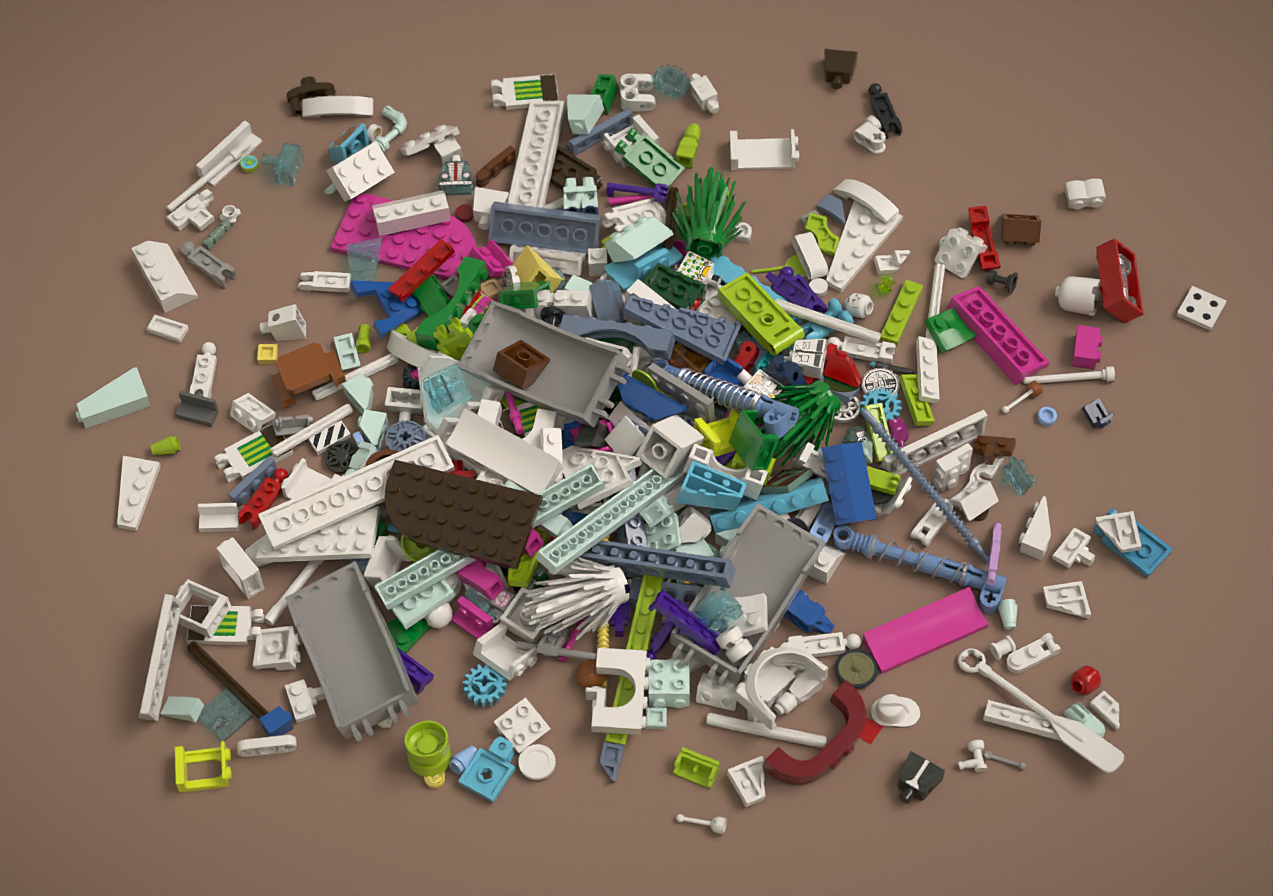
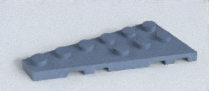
[622,295,742,365]

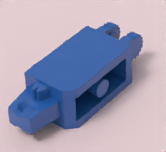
[784,590,835,634]

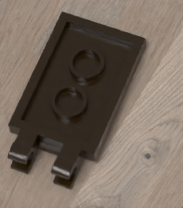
[550,145,603,190]

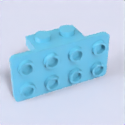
[604,242,683,290]

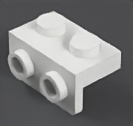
[696,673,741,711]

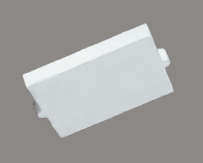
[604,416,645,456]

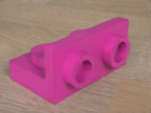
[469,240,513,277]
[452,596,494,640]

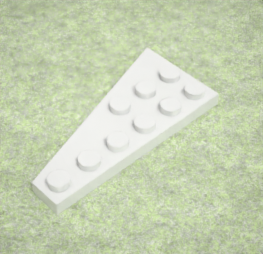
[826,200,903,293]
[256,506,380,563]

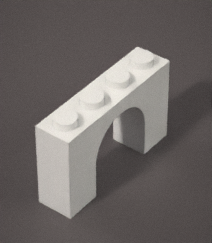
[478,399,558,449]
[592,648,650,735]

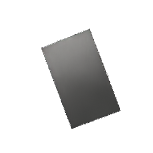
[176,391,219,427]

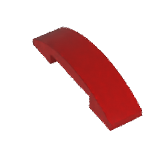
[968,206,1001,271]

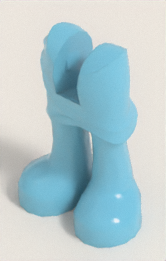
[800,298,854,340]

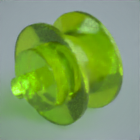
[875,273,896,295]

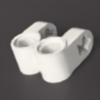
[620,74,655,112]

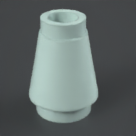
[998,599,1018,630]

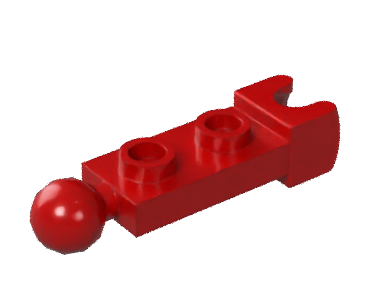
[238,468,288,530]

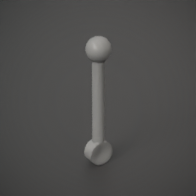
[984,751,1026,770]

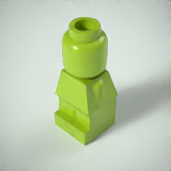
[676,123,701,169]

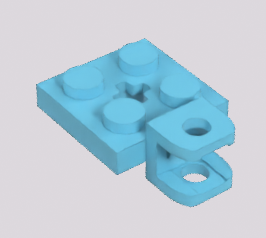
[458,737,515,803]

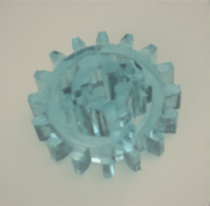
[652,64,690,98]

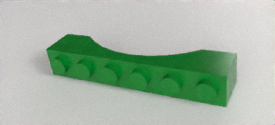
[415,256,488,351]

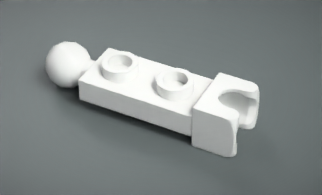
[826,336,896,365]
[189,342,217,398]
[787,632,861,657]

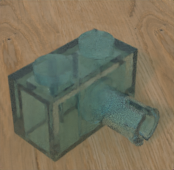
[261,142,304,186]

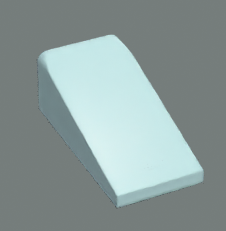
[160,697,204,722]

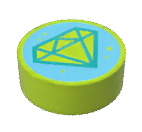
[240,155,259,173]

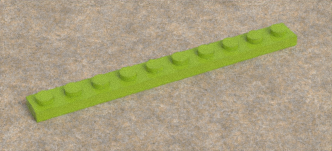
[605,575,664,747]

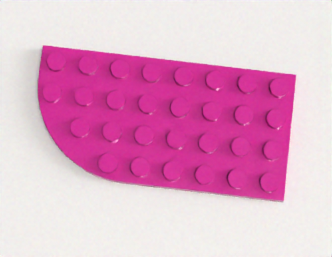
[330,192,476,280]

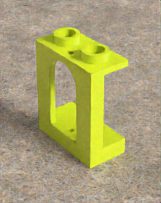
[175,741,232,793]

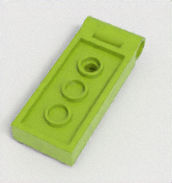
[717,272,805,356]

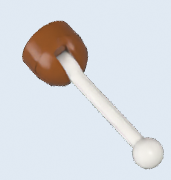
[1002,380,1043,414]

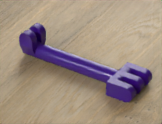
[606,182,669,203]

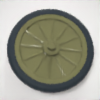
[835,650,878,689]

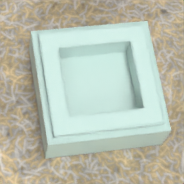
[646,708,667,729]

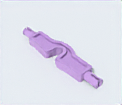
[987,523,1002,585]

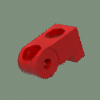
[734,341,760,372]

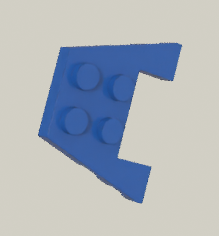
[349,280,423,338]

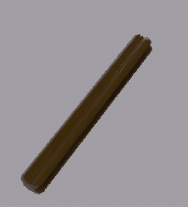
[663,186,679,250]

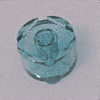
[695,587,743,633]

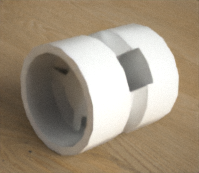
[715,625,753,663]

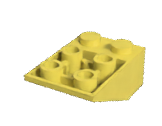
[512,245,563,293]

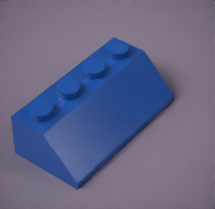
[822,442,877,526]

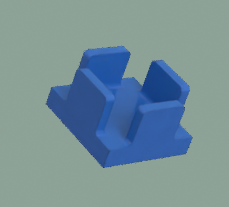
[702,358,744,409]

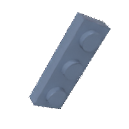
[228,456,277,507]

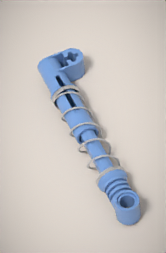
[833,525,1007,614]

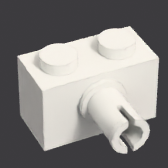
[385,387,424,422]

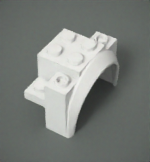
[736,638,828,731]

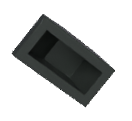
[575,420,607,448]

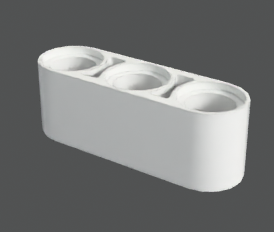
[792,232,828,280]

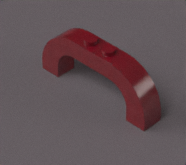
[762,680,866,785]

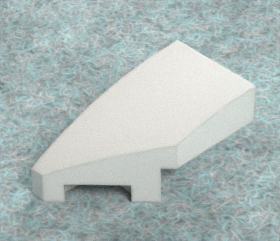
[874,250,910,275]

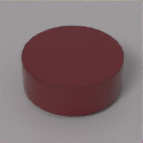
[455,204,474,223]

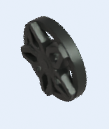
[324,441,358,474]

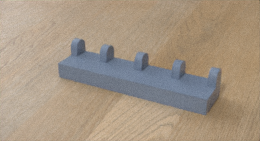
[566,108,633,156]

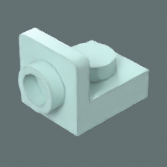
[639,495,674,528]

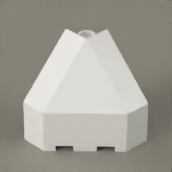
[417,352,505,438]

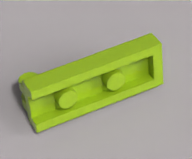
[867,466,901,496]

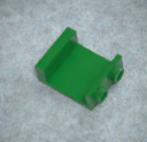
[499,280,552,309]
[729,410,780,471]

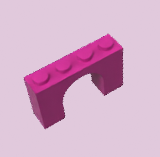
[455,529,544,601]

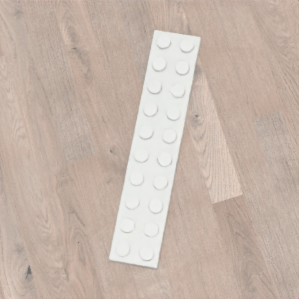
[258,435,455,550]

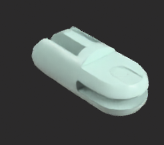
[1063,701,1105,737]

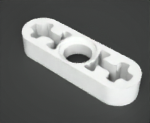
[237,735,297,757]

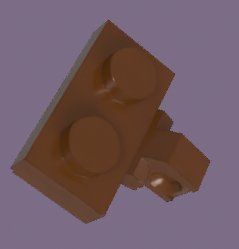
[973,435,1016,465]

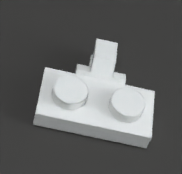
[1052,528,1095,568]
[285,679,326,723]

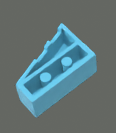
[675,461,747,511]

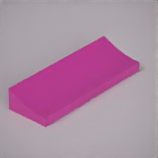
[947,286,1049,386]
[863,587,988,674]

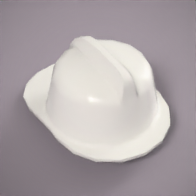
[871,694,920,727]

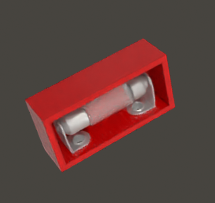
[1096,238,1144,323]

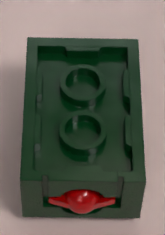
[642,263,706,311]

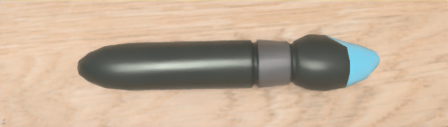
[869,361,915,375]

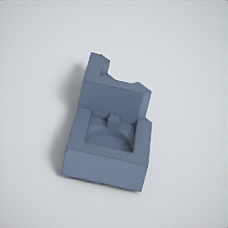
[816,194,846,225]
[600,742,624,782]

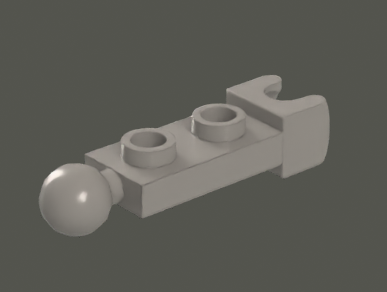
[181,241,237,288]

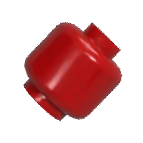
[1071,665,1101,696]

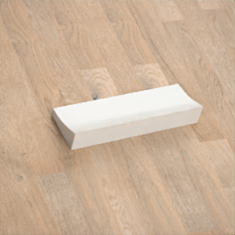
[445,408,563,494]
[879,410,988,475]
[138,594,182,721]

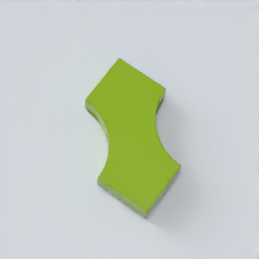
[804,212,840,256]

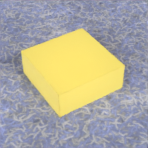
[257,344,278,364]

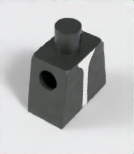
[897,751,945,804]

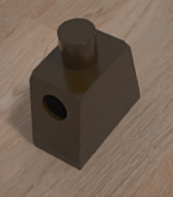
[824,49,858,89]

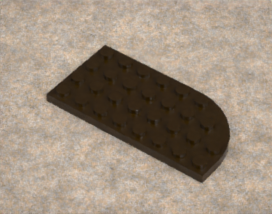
[385,460,543,570]

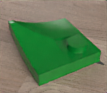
[924,308,977,353]

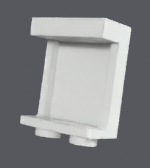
[603,115,659,168]
[363,535,411,596]
[473,622,537,681]

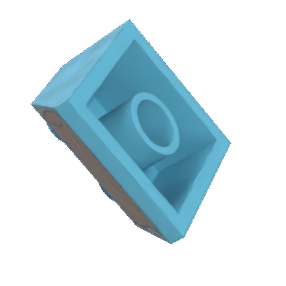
[328,123,369,164]

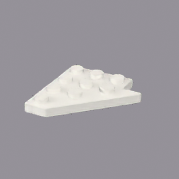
[562,446,642,510]

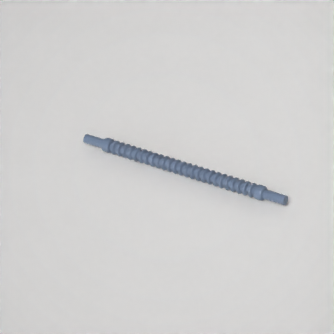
[861,408,990,564]

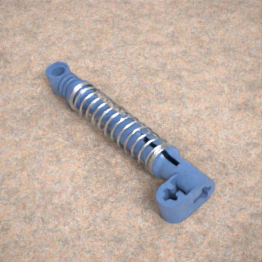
[650,359,799,438]

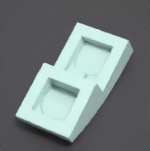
[334,333,361,371]

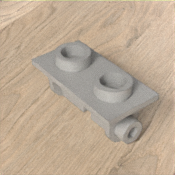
[272,414,313,436]

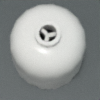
[1055,276,1101,316]

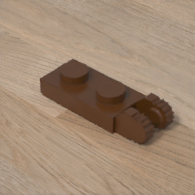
[476,146,515,187]

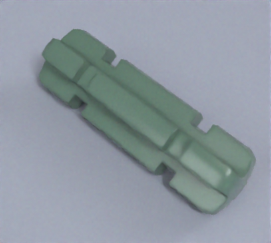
[202,219,231,249]

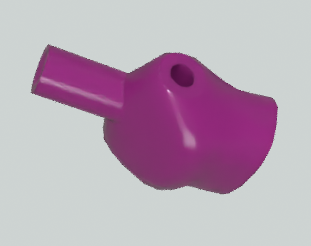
[887,418,909,448]

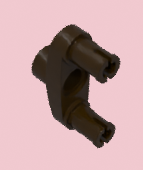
[286,76,336,116]

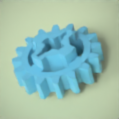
[860,387,902,422]
[463,664,507,707]

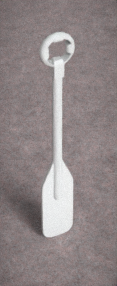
[958,649,1124,773]

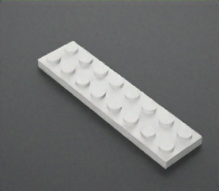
[508,101,566,208]

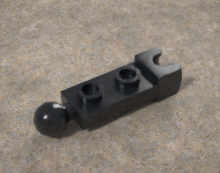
[868,83,902,139]

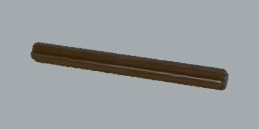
[187,641,269,719]

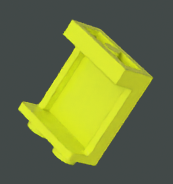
[693,409,739,457]

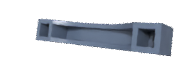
[560,314,676,360]

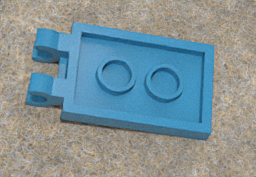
[1093,508,1173,578]

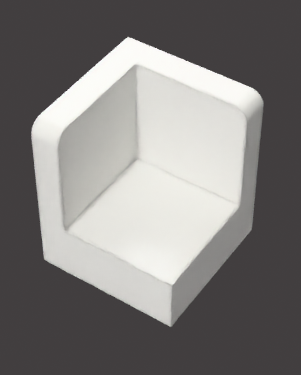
[434,136,462,167]

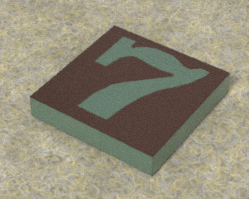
[761,468,813,494]

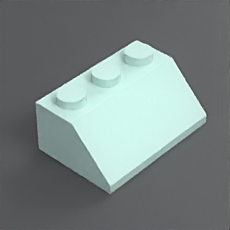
[604,216,674,263]

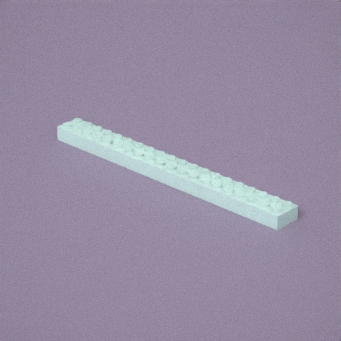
[536,445,703,575]
[375,463,605,610]

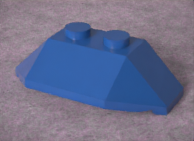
[617,373,688,421]

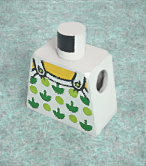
[678,251,721,288]

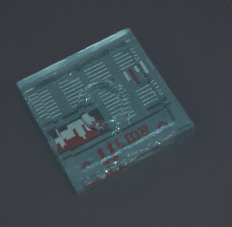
[198,688,253,742]

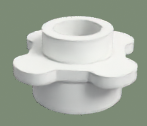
[220,205,241,224]

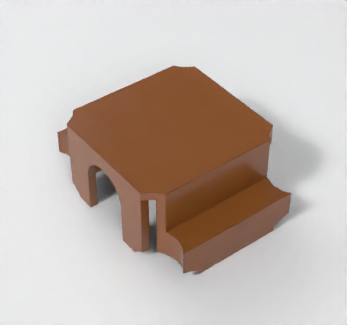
[271,342,347,408]

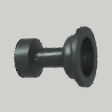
[987,270,1018,294]

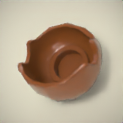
[575,659,607,688]

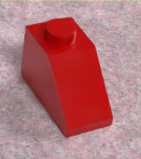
[823,350,862,388]

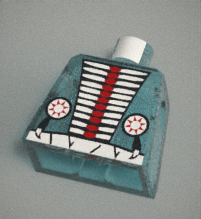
[438,155,474,196]

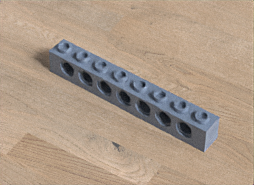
[577,540,736,588]

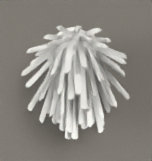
[522,557,629,640]

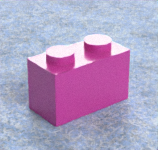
[1072,325,1103,369]

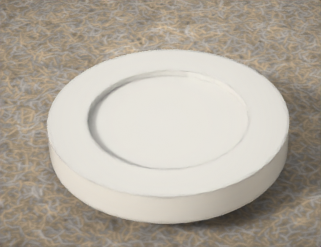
[519,744,556,780]

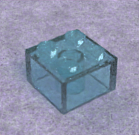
[422,363,472,415]

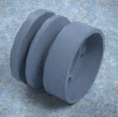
[385,420,426,452]

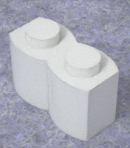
[1065,179,1106,210]

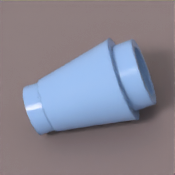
[449,745,478,774]

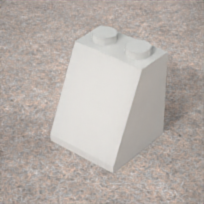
[636,414,705,479]

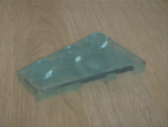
[346,237,383,297]

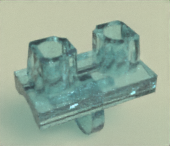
[1002,456,1037,496]

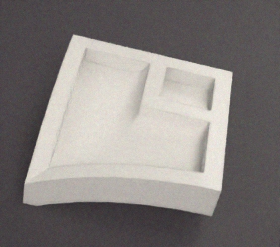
[723,593,768,638]

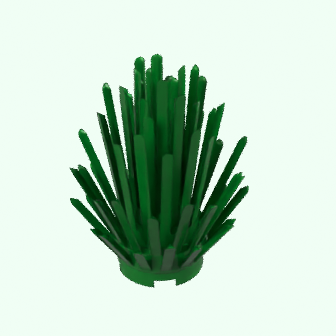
[672,167,746,260]
[754,381,841,466]

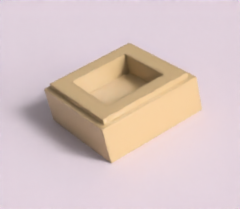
[479,277,503,299]

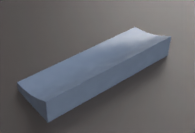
[488,201,602,254]

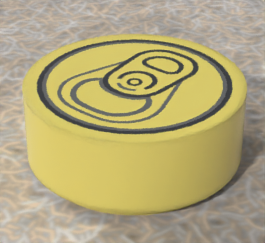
[424,772,445,789]

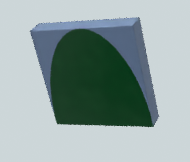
[818,375,861,403]

